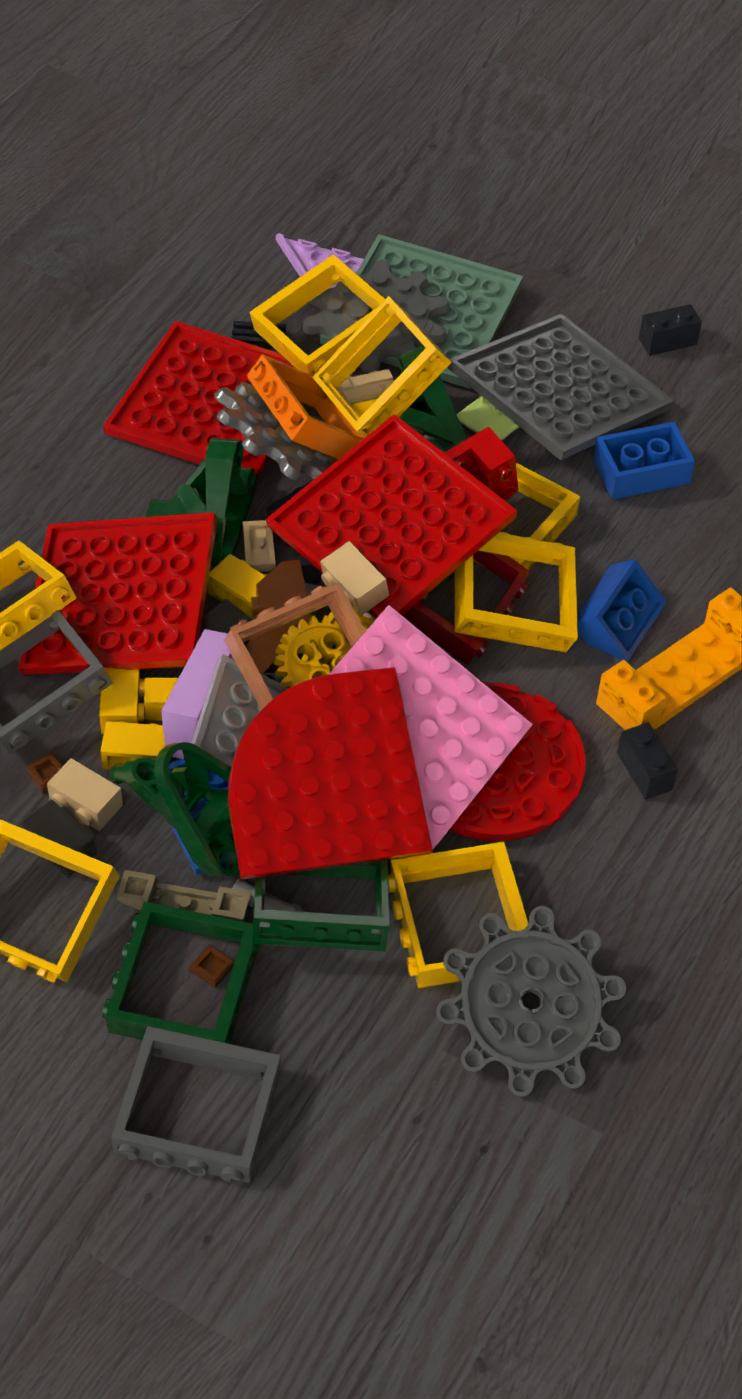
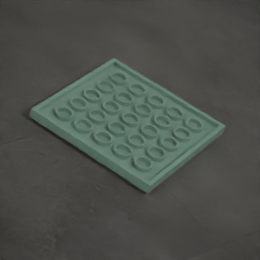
[320,234,523,388]

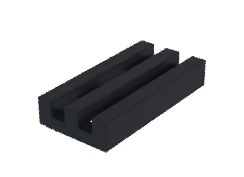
[231,321,286,349]

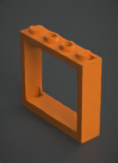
[247,354,364,459]

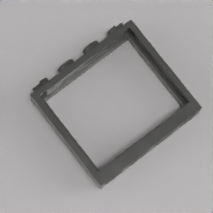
[0,610,113,755]
[111,1026,281,1183]

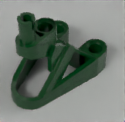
[398,346,467,453]
[146,438,256,567]
[110,742,239,876]

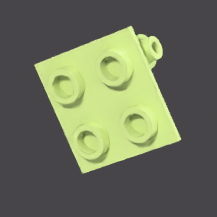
[456,396,519,441]

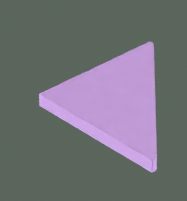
[276,233,364,289]

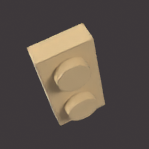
[243,520,275,572]

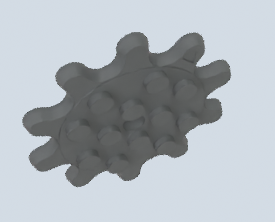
[301,260,450,373]
[214,382,338,480]
[436,906,626,1097]

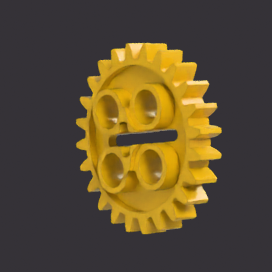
[273,615,351,688]

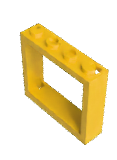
[249,254,386,376]
[312,296,452,438]
[473,463,581,570]
[455,532,578,652]
[0,540,77,651]
[0,819,120,983]
[388,842,528,988]

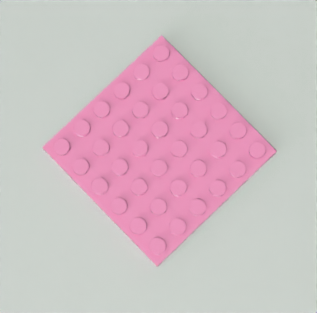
[329,605,532,857]

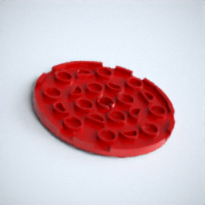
[449,682,586,841]

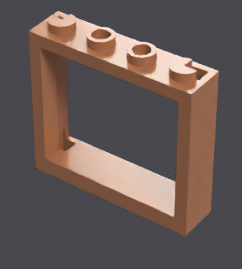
[224,583,366,710]

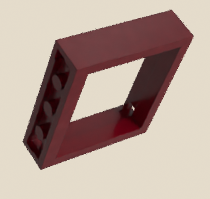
[402,550,531,665]

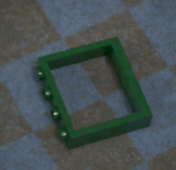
[252,860,389,952]
[102,901,260,1044]

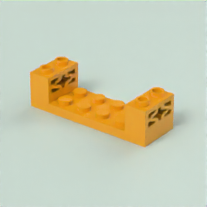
[596,587,742,730]

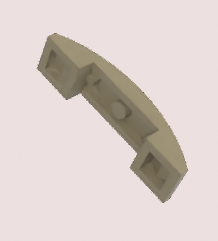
[116,870,251,922]

